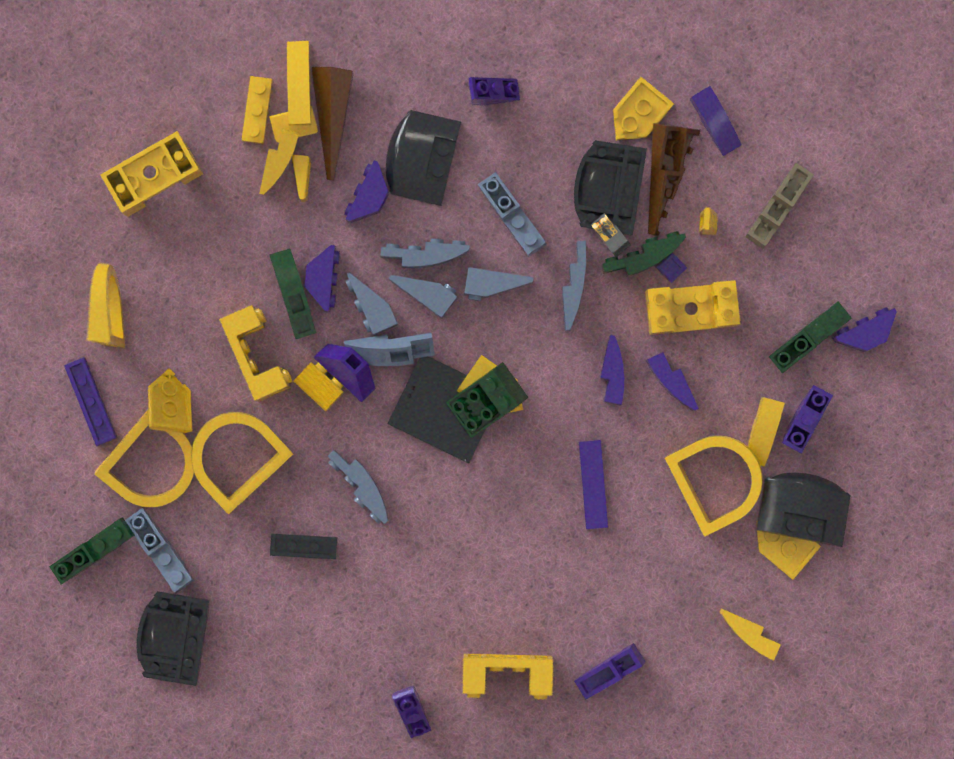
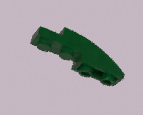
[601,231,686,277]
[269,248,317,339]
[769,301,852,374]
[49,517,135,585]

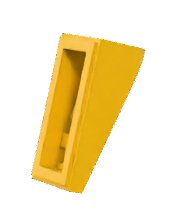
[292,155,311,202]
[699,208,718,235]

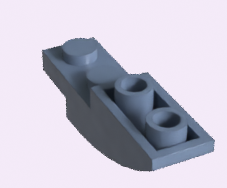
[478,172,547,257]
[380,239,470,268]
[344,333,435,366]
[328,450,388,524]
[125,508,194,594]

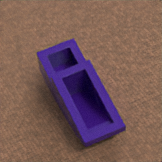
[690,86,741,156]
[600,335,624,406]
[646,352,699,411]
[574,643,645,699]

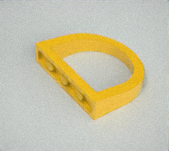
[87,263,125,348]
[94,409,194,507]
[191,412,293,515]
[665,436,763,537]

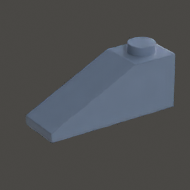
[464,267,534,301]
[389,275,457,319]

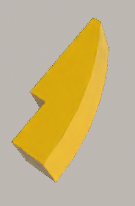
[259,129,299,195]
[743,397,785,467]
[720,608,781,661]

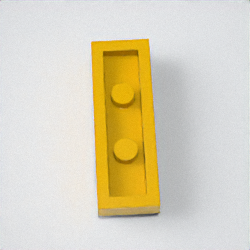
[242,76,272,144]

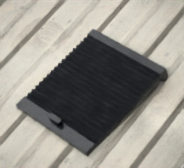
[387,356,486,463]

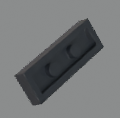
[270,533,338,560]

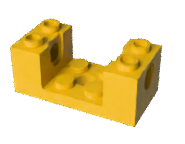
[100,131,203,217]
[645,280,740,335]
[219,305,293,402]
[463,654,553,699]

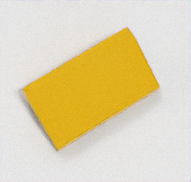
[269,106,318,142]

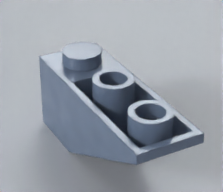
[345,273,398,335]

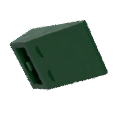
[446,362,529,438]

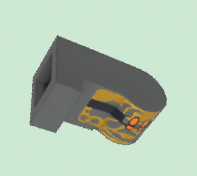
[591,213,631,257]

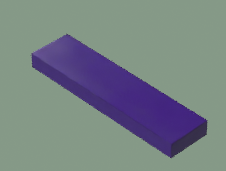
[64,357,117,446]
[579,440,608,529]

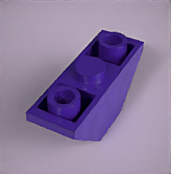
[468,77,520,106]
[344,160,389,223]
[305,245,340,312]
[832,307,897,352]
[314,344,376,402]
[782,385,833,454]
[392,685,432,738]

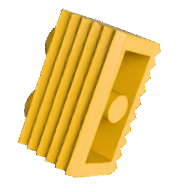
[293,362,344,412]

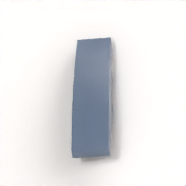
[562,241,586,331]

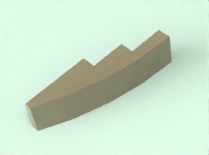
[745,163,814,249]

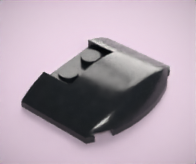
[386,110,461,206]
[574,140,647,235]
[756,472,851,547]
[136,591,210,686]

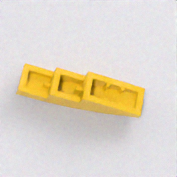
[287,41,311,126]

